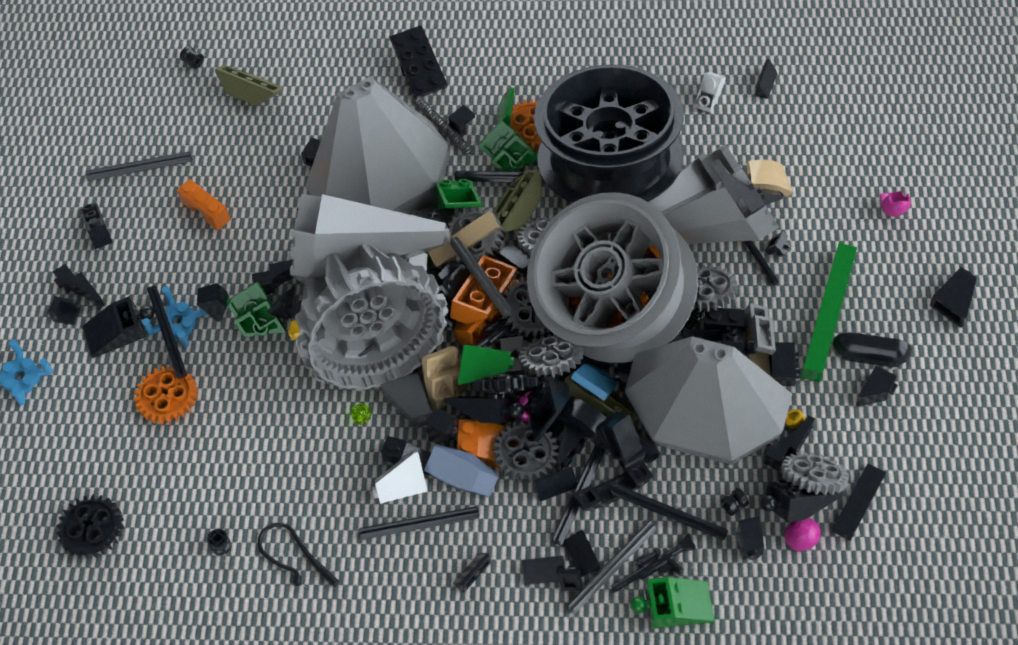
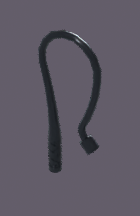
[257,523,340,587]

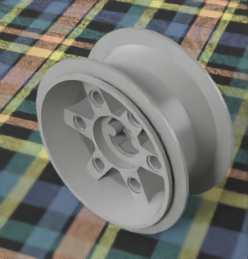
[527,193,698,363]

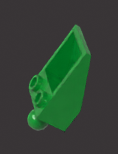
[434,179,482,209]
[630,577,715,629]

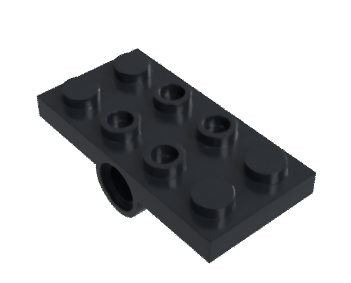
[389,25,448,99]

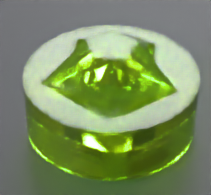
[351,404,371,425]

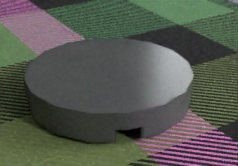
[415,202,452,227]

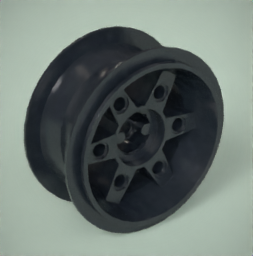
[534,65,684,203]

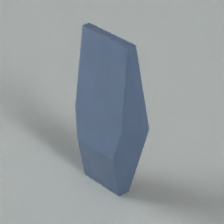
[424,444,499,497]

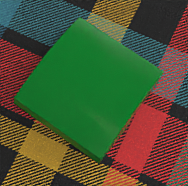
[497,87,515,125]

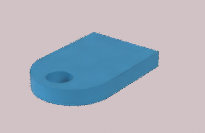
[571,363,617,400]

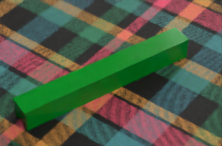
[801,242,857,382]

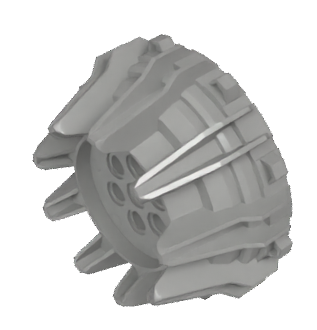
[295,244,448,391]

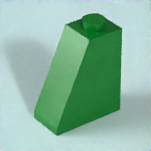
[458,345,514,386]

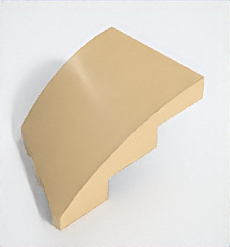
[746,160,793,197]
[422,346,468,412]

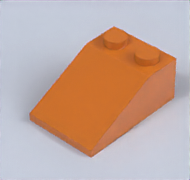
[457,420,519,467]

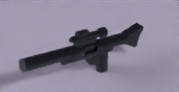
[473,301,534,347]
[611,533,696,593]

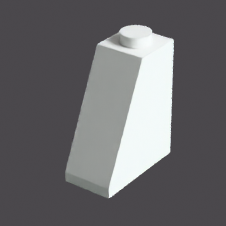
[372,449,428,503]

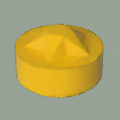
[785,409,805,429]

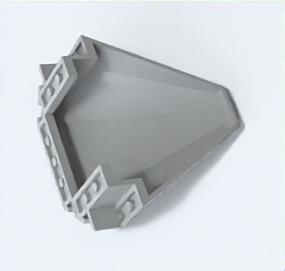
[305,76,450,214]
[618,144,779,247]
[290,194,451,287]
[625,337,792,465]

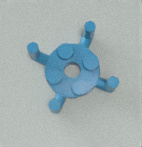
[142,286,207,348]
[0,339,53,405]

